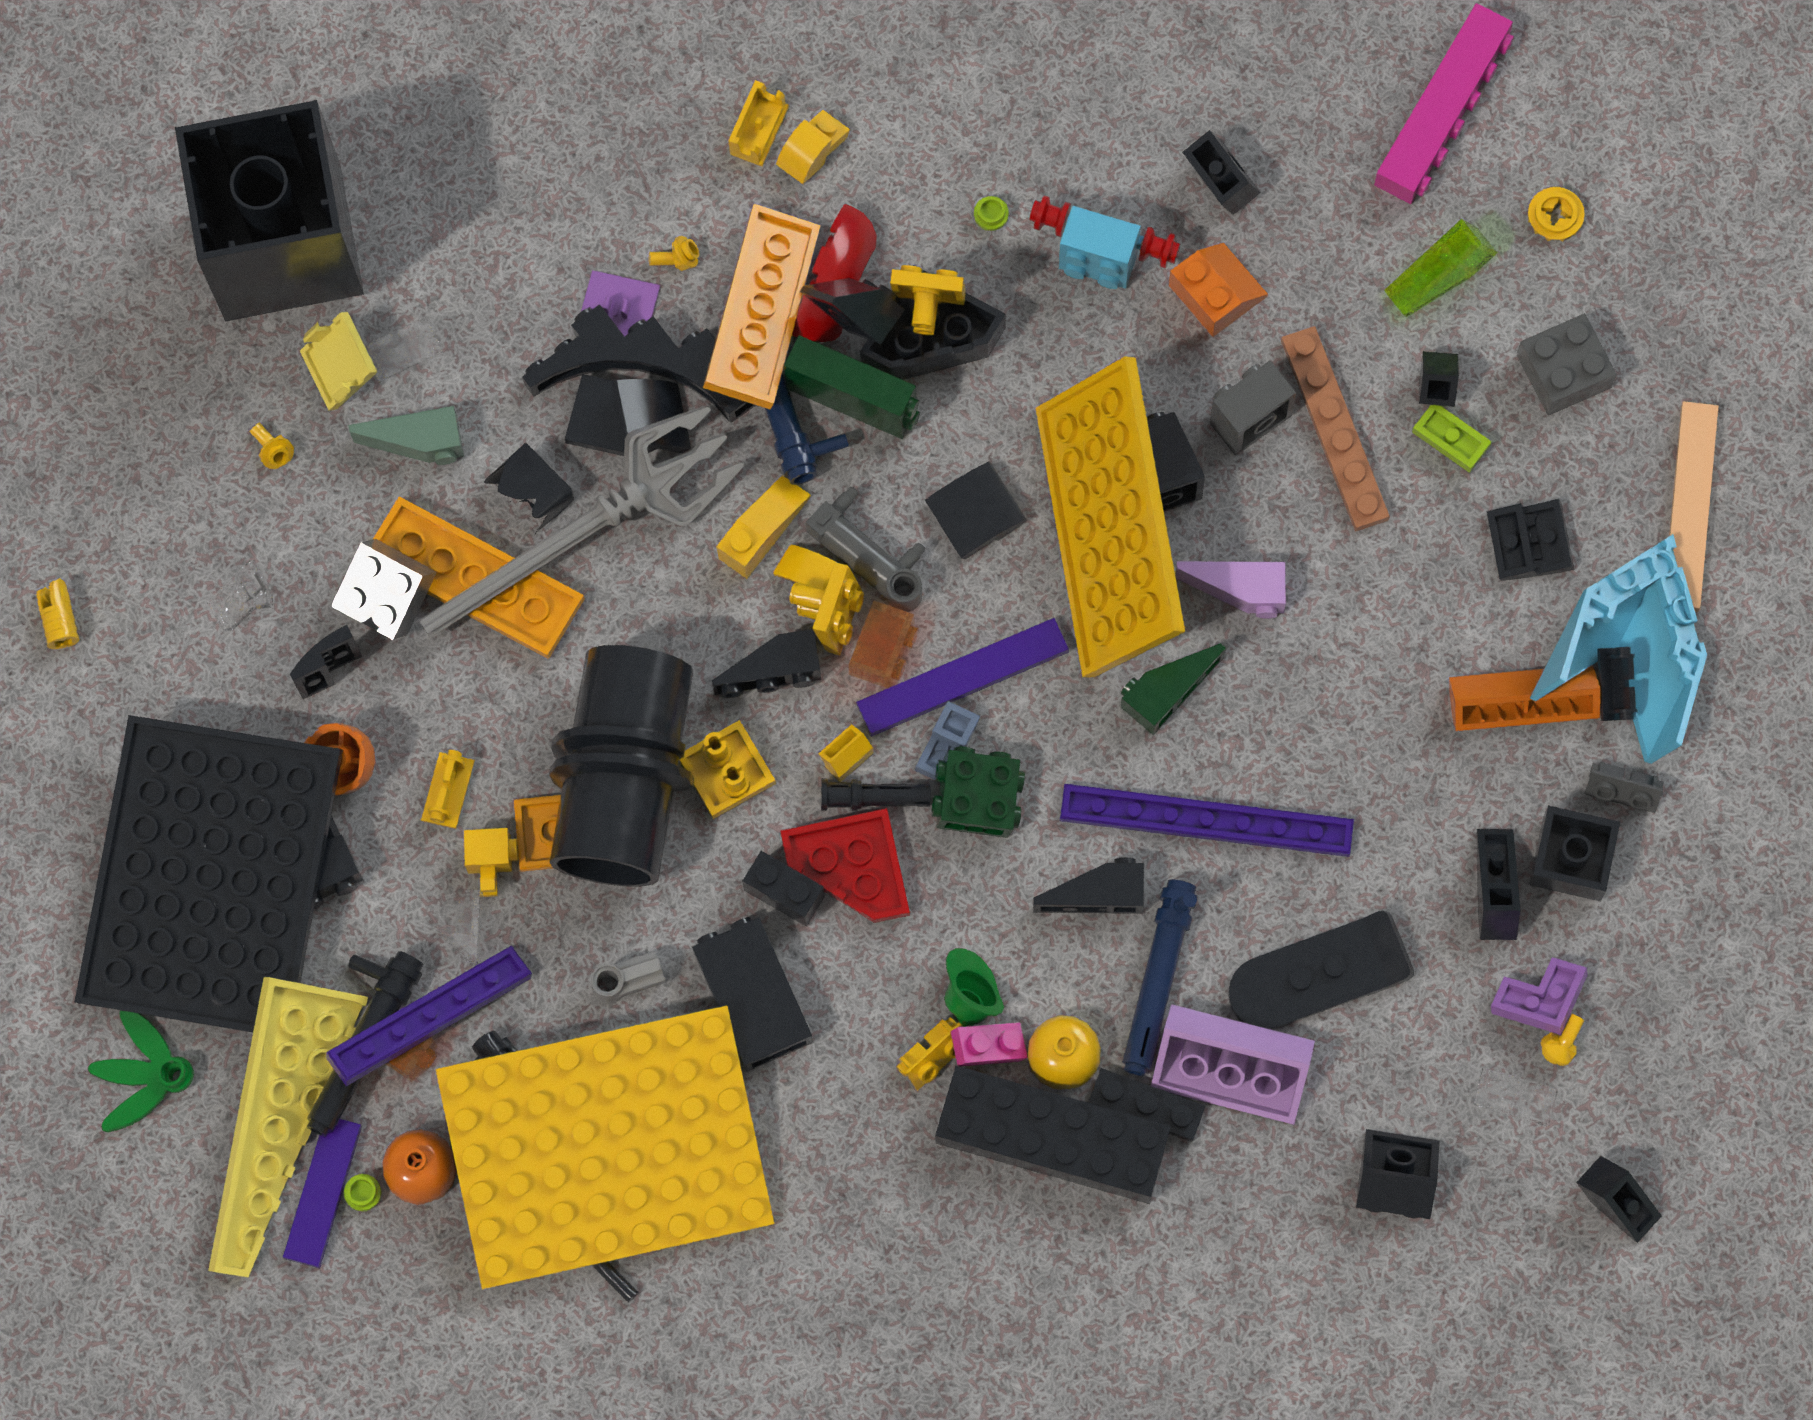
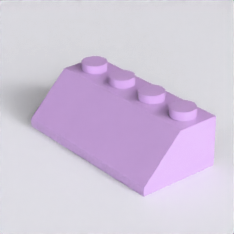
[1151,1004,1315,1125]

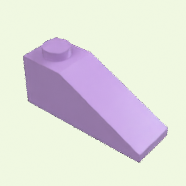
[1176,561,1286,619]

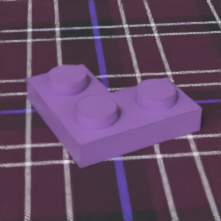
[1491,957,1587,1035]

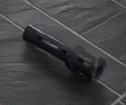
[821,778,931,811]

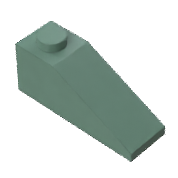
[348,406,464,465]

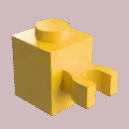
[464,828,518,897]

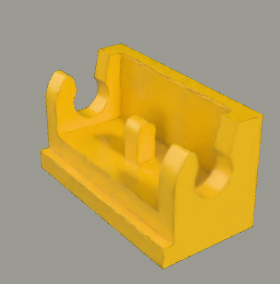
[728,80,789,167]

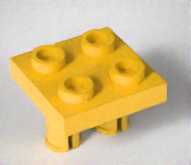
[890,265,966,335]
[789,562,864,656]
[679,720,776,819]

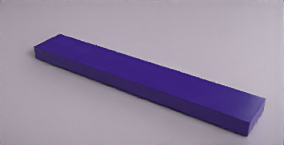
[856,618,1069,737]
[326,945,532,1086]

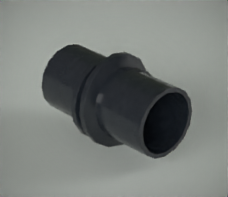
[549,645,694,887]

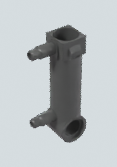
[805,487,925,612]

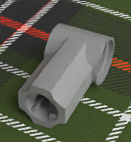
[591,951,665,1004]

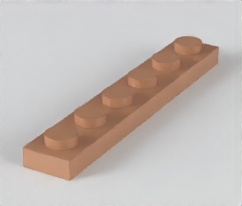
[1281,326,1390,532]

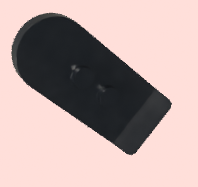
[1228,911,1414,1030]

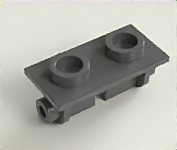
[1584,761,1664,813]

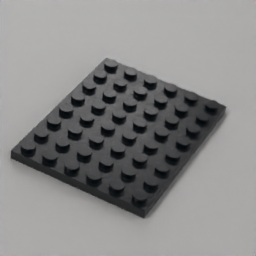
[74,715,343,1033]

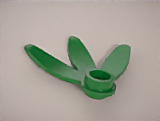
[88,1011,194,1132]

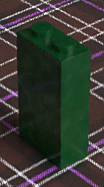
[784,335,920,439]

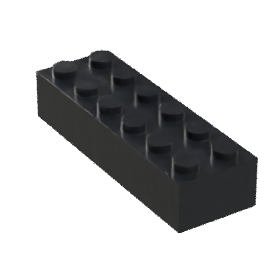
[935,1065,1171,1204]

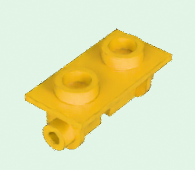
[421,750,475,829]
[896,1017,963,1091]

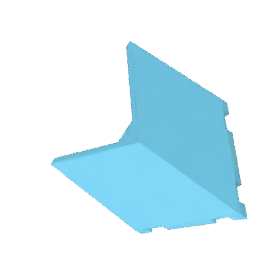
[1530,534,1707,764]

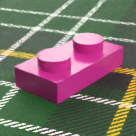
[950,1022,1028,1067]

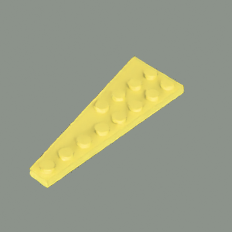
[208,977,368,1277]

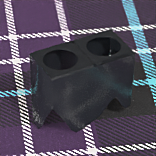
[484,443,574,535]

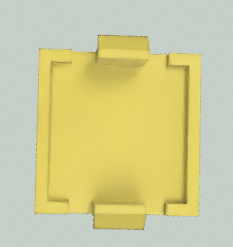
[300,312,377,411]

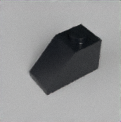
[1576,1156,1662,1243]

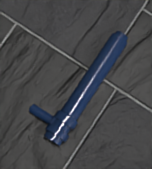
[765,373,849,485]
[1122,879,1198,1076]

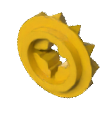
[1528,187,1585,242]

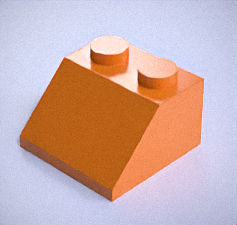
[1169,243,1268,337]

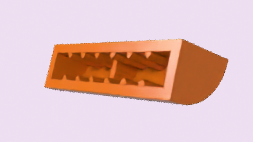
[1449,665,1600,731]

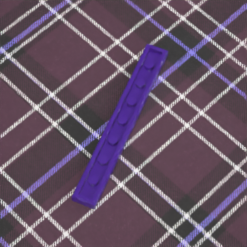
[1060,784,1354,857]

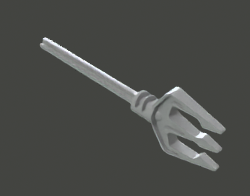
[419,406,744,638]

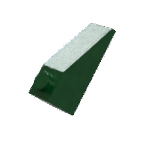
[1120,643,1226,735]

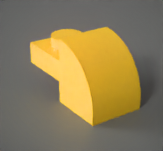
[776,110,850,184]

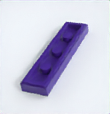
[283,1119,362,1269]

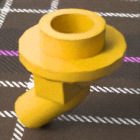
[648,235,699,271]
[249,422,294,469]
[1540,1014,1584,1066]

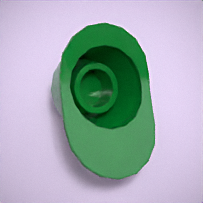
[944,948,1004,1027]

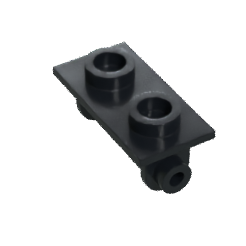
[1597,647,1638,721]

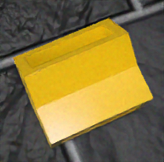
[818,724,874,782]

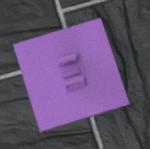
[581,270,660,337]

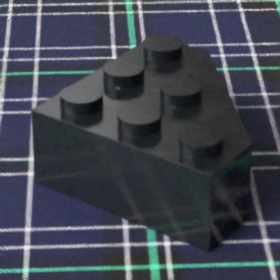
[860,265,1006,380]

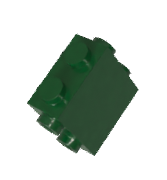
[931,746,1025,838]

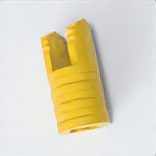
[36,578,79,649]

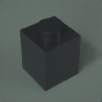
[1419,351,1459,407]

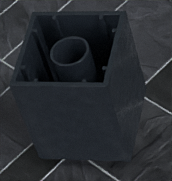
[175,100,364,322]

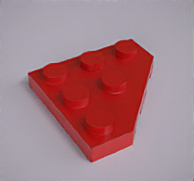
[780,808,910,923]

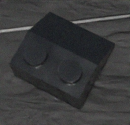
[800,278,905,344]
[1356,1129,1440,1219]

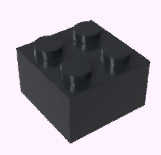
[1529,805,1620,902]

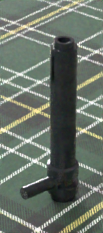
[307,951,423,1137]

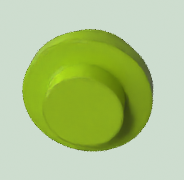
[974,196,1009,231]
[344,1174,382,1212]

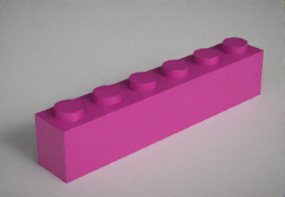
[1374,3,1514,204]

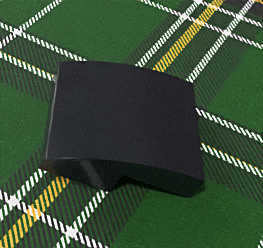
[611,379,691,453]
[925,462,1027,559]
[1486,499,1575,581]
[290,625,362,699]

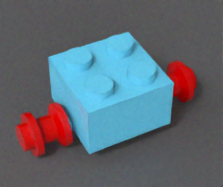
[1029,195,1181,289]

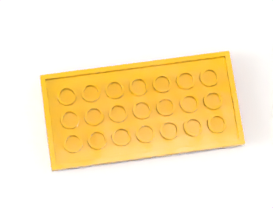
[1035,356,1185,678]

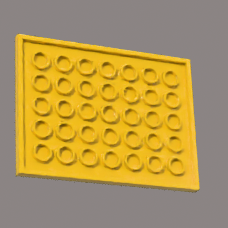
[435,1006,774,1289]

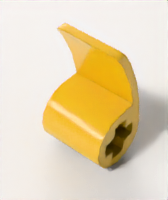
[773,544,837,589]

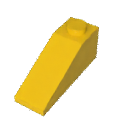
[716,475,811,579]

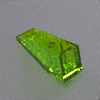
[1384,219,1498,317]

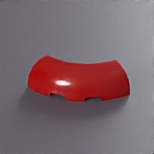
[792,204,877,342]

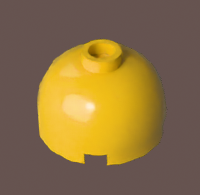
[1027,1015,1101,1090]

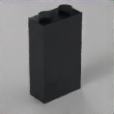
[692,917,814,1072]

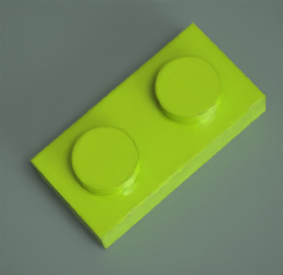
[1412,405,1492,473]

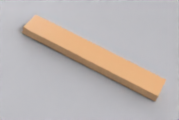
[1669,401,1719,612]

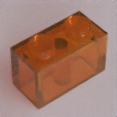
[848,600,919,688]

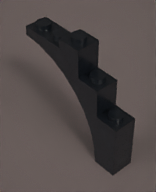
[522,304,756,423]

